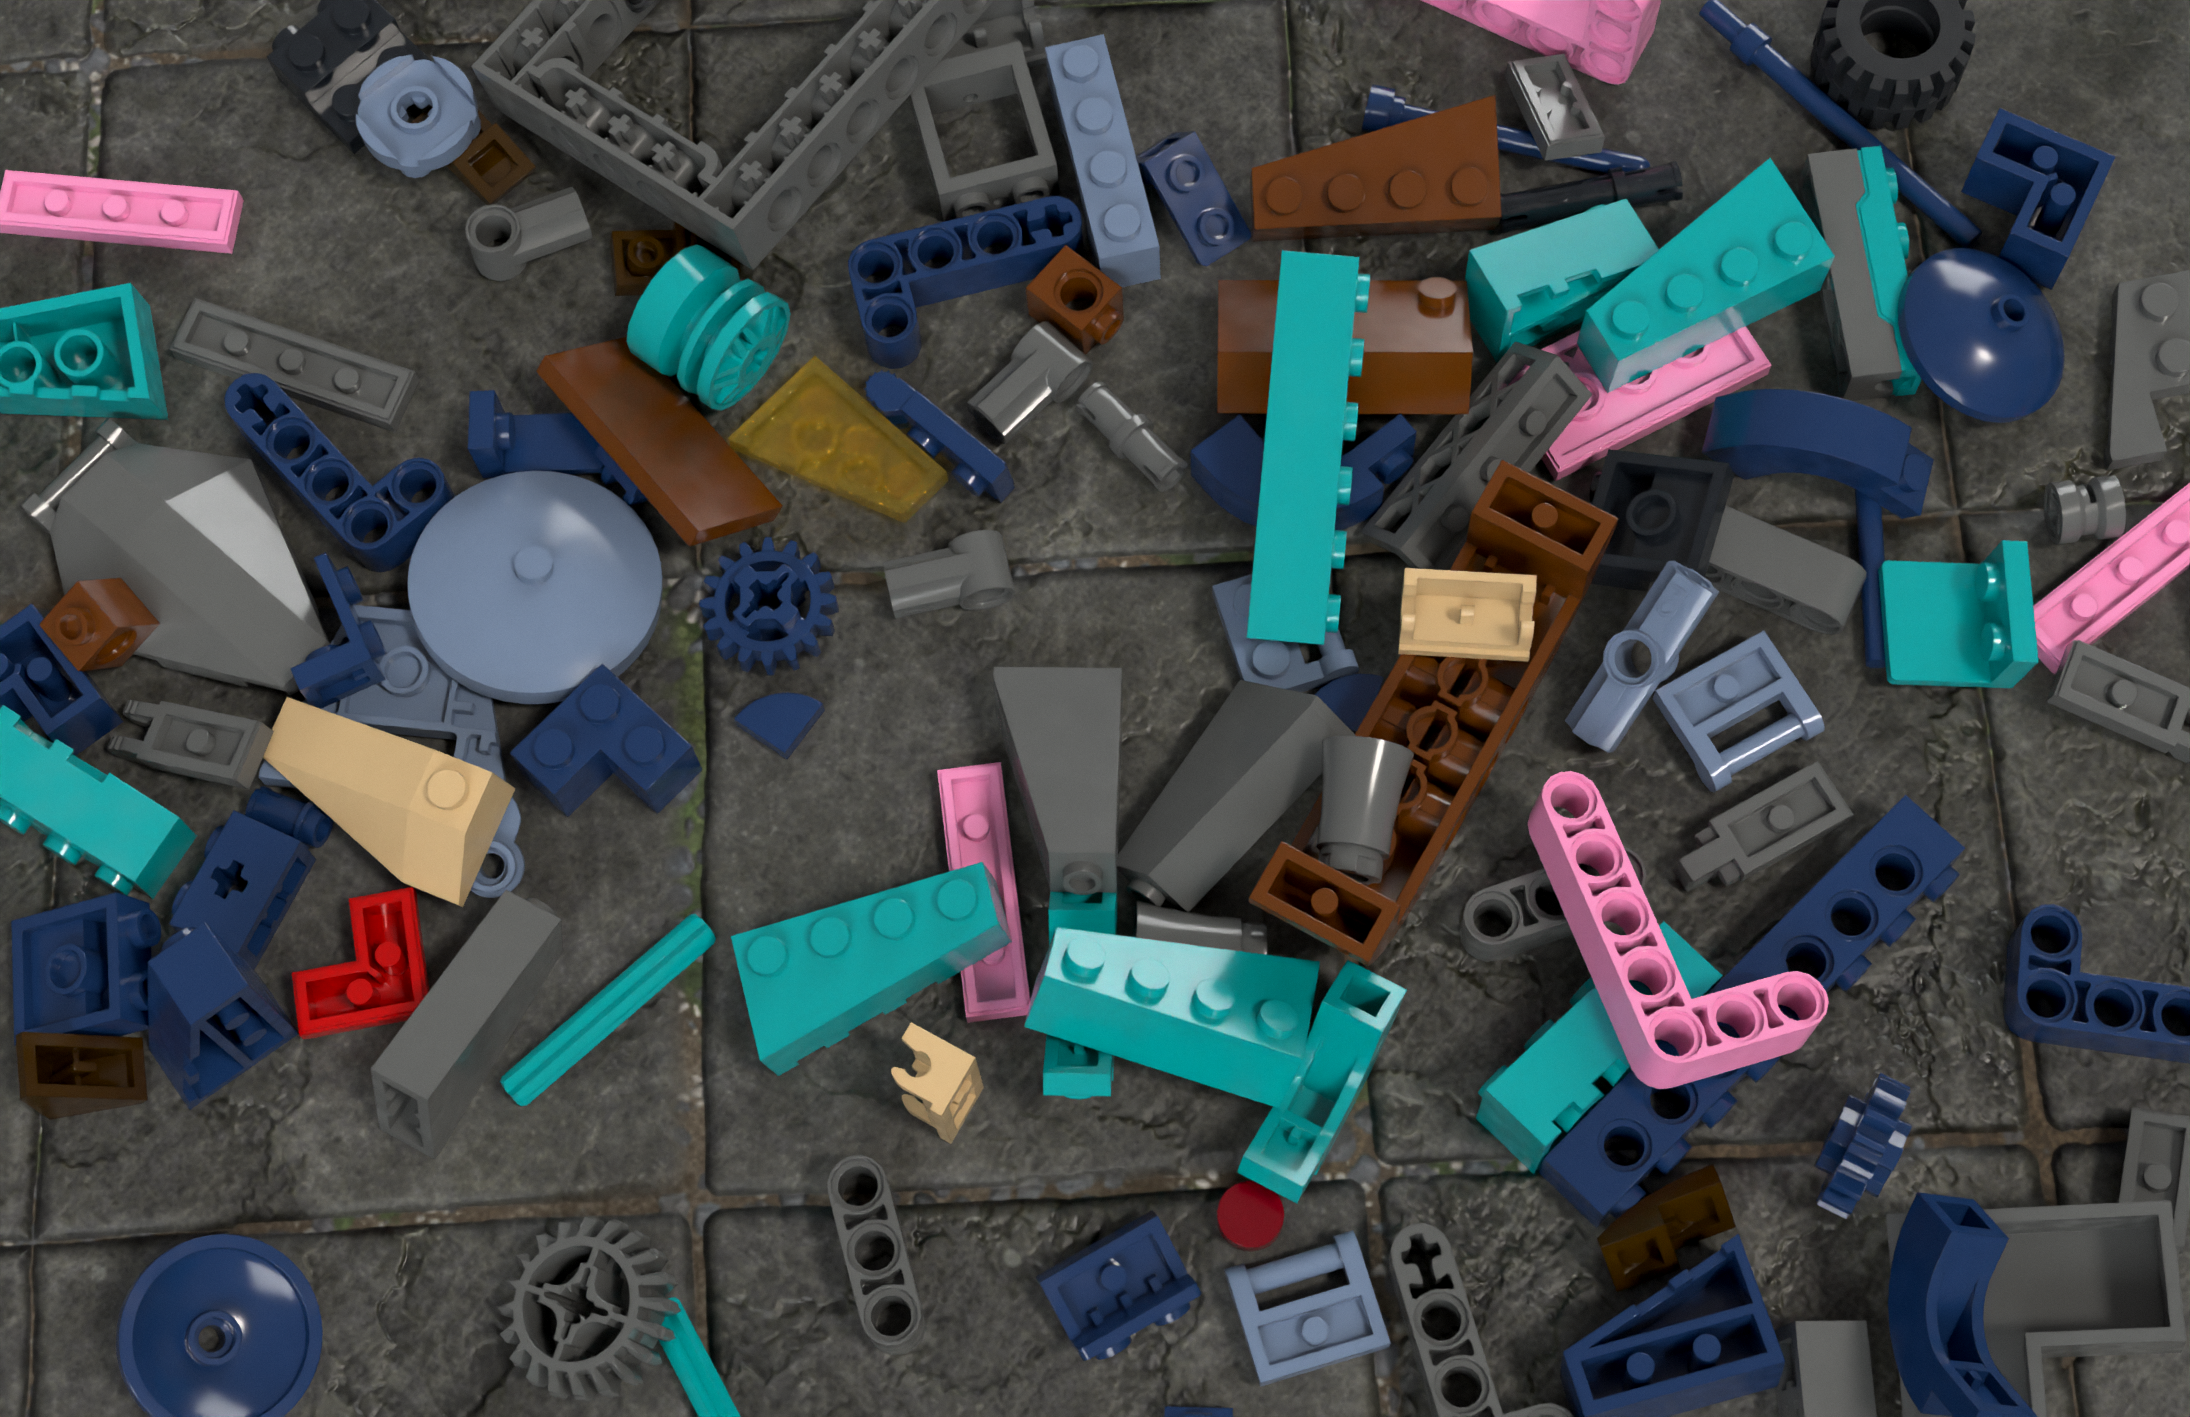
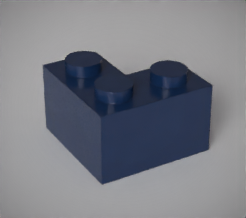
[1961,108,2116,290]
[0,604,124,756]
[510,663,703,817]

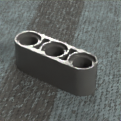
[1705,506,1867,635]
[1459,847,1647,962]
[827,1155,926,1356]

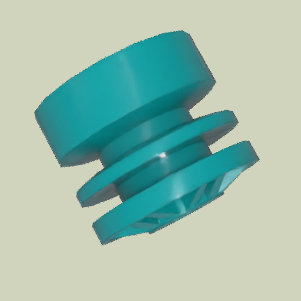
[626,244,791,411]

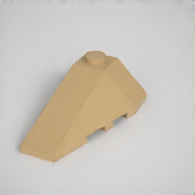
[263,697,515,907]

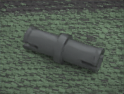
[1075,381,1188,492]

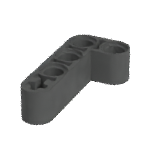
[1388,1223,1574,1417]

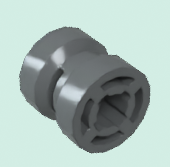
[2044,475,2126,544]

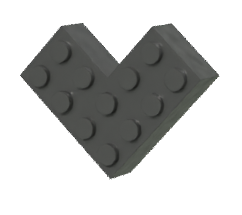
[1886,1200,2187,1417]

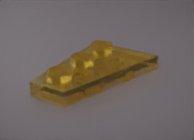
[727,356,948,523]

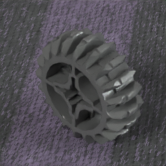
[497,1216,681,1403]

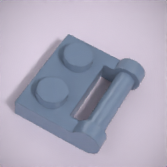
[1212,574,1359,692]
[1653,631,1825,793]
[1224,1230,1391,1387]

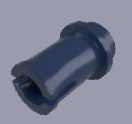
[245,786,333,849]

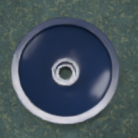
[1898,248,2065,423]
[116,1234,323,1417]

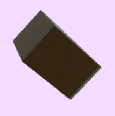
[16,1032,148,1120]

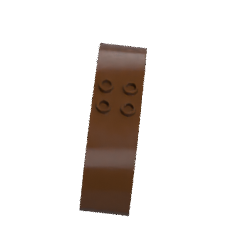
[1249,460,1619,966]

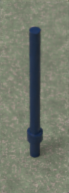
[1699,0,1983,248]

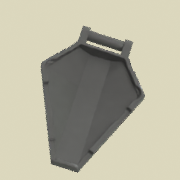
[19,418,330,695]

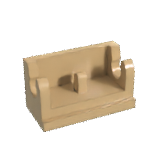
[1398,568,1537,662]
[891,1023,984,1144]

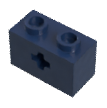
[169,810,316,970]

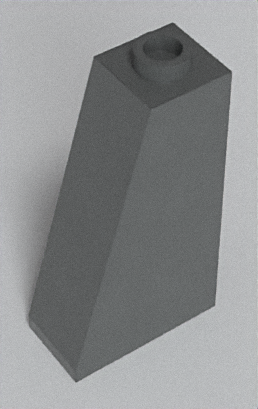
[993,667,1123,895]
[1117,680,1355,912]
[371,890,563,1160]

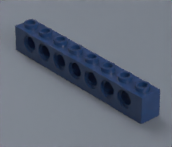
[1538,795,1965,1228]

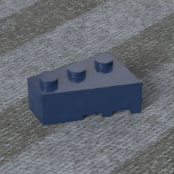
[1560,1234,1785,1417]

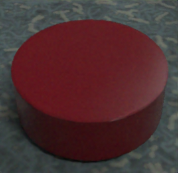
[1217,1181,1284,1252]

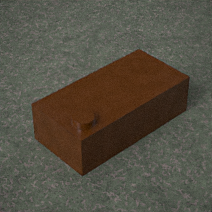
[1217,277,1473,414]

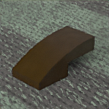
[411,106,536,205]
[1597,1164,1736,1292]

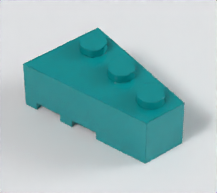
[1465,199,1659,363]

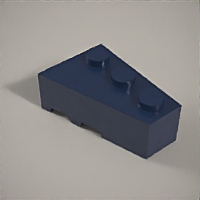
[148,922,299,1110]

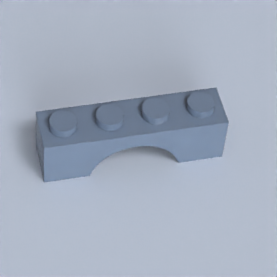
[1045,34,1161,287]

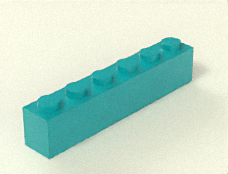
[1246,250,1370,645]

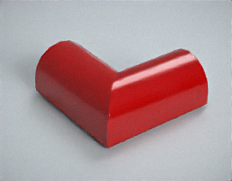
[292,887,429,1039]

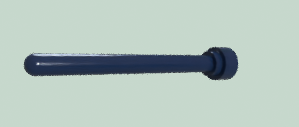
[1361,84,1650,174]

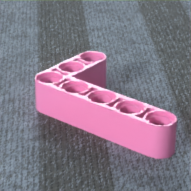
[1421,0,1661,85]
[1528,771,1829,1089]

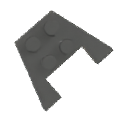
[2104,270,2190,471]

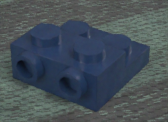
[11,892,161,1046]

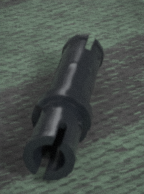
[1498,161,1683,233]

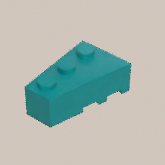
[0,705,197,899]

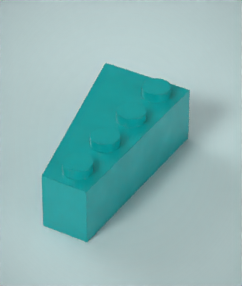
[1577,158,1835,393]
[0,283,169,420]
[731,862,1012,1076]
[1476,921,1723,1174]
[1024,927,1320,1108]

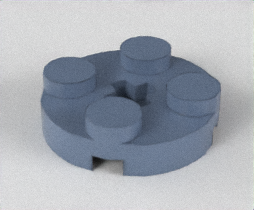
[356,55,481,178]

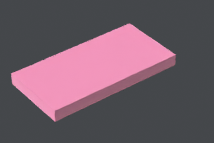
[1509,326,1772,481]

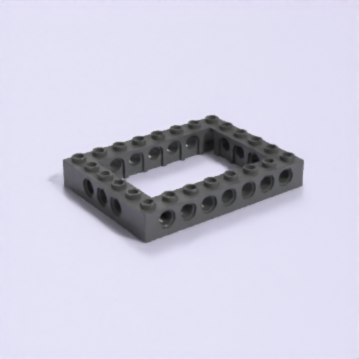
[471,0,994,270]

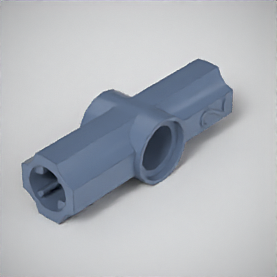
[1565,561,1719,753]

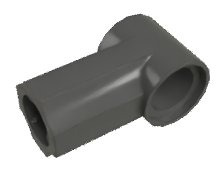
[465,186,593,281]
[967,321,1093,444]
[883,530,1015,618]

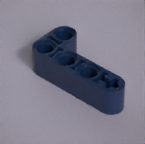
[848,196,1084,369]
[224,373,455,573]
[2003,904,2190,1064]

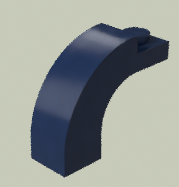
[1702,389,1934,519]
[1191,414,1417,530]
[1888,1192,2037,1417]

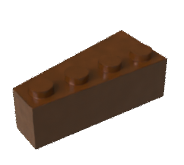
[1250,95,1502,242]

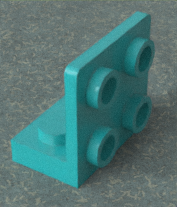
[1878,540,2039,688]

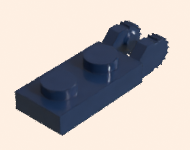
[864,370,1015,503]

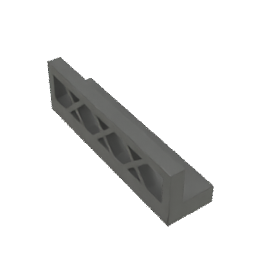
[1361,341,1593,570]

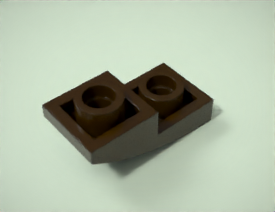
[610,221,741,296]

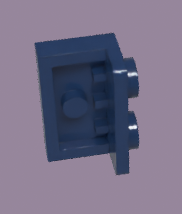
[1035,1210,1202,1361]

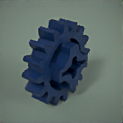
[699,537,839,675]
[1814,1073,1912,1219]

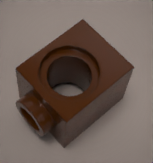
[1026,245,1124,355]
[39,578,160,671]

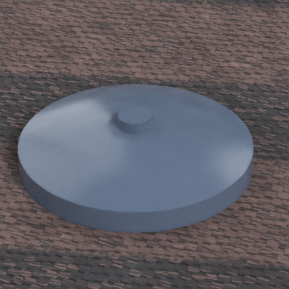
[407,471,663,704]

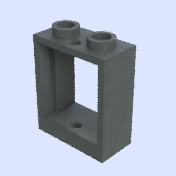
[908,40,1060,222]

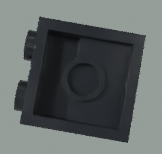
[267,0,431,154]
[1590,449,1734,591]

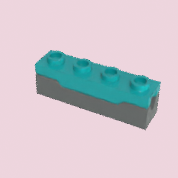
[1798,146,1922,401]

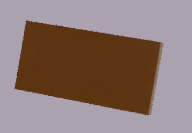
[536,337,783,546]

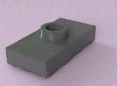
[1505,54,1605,161]

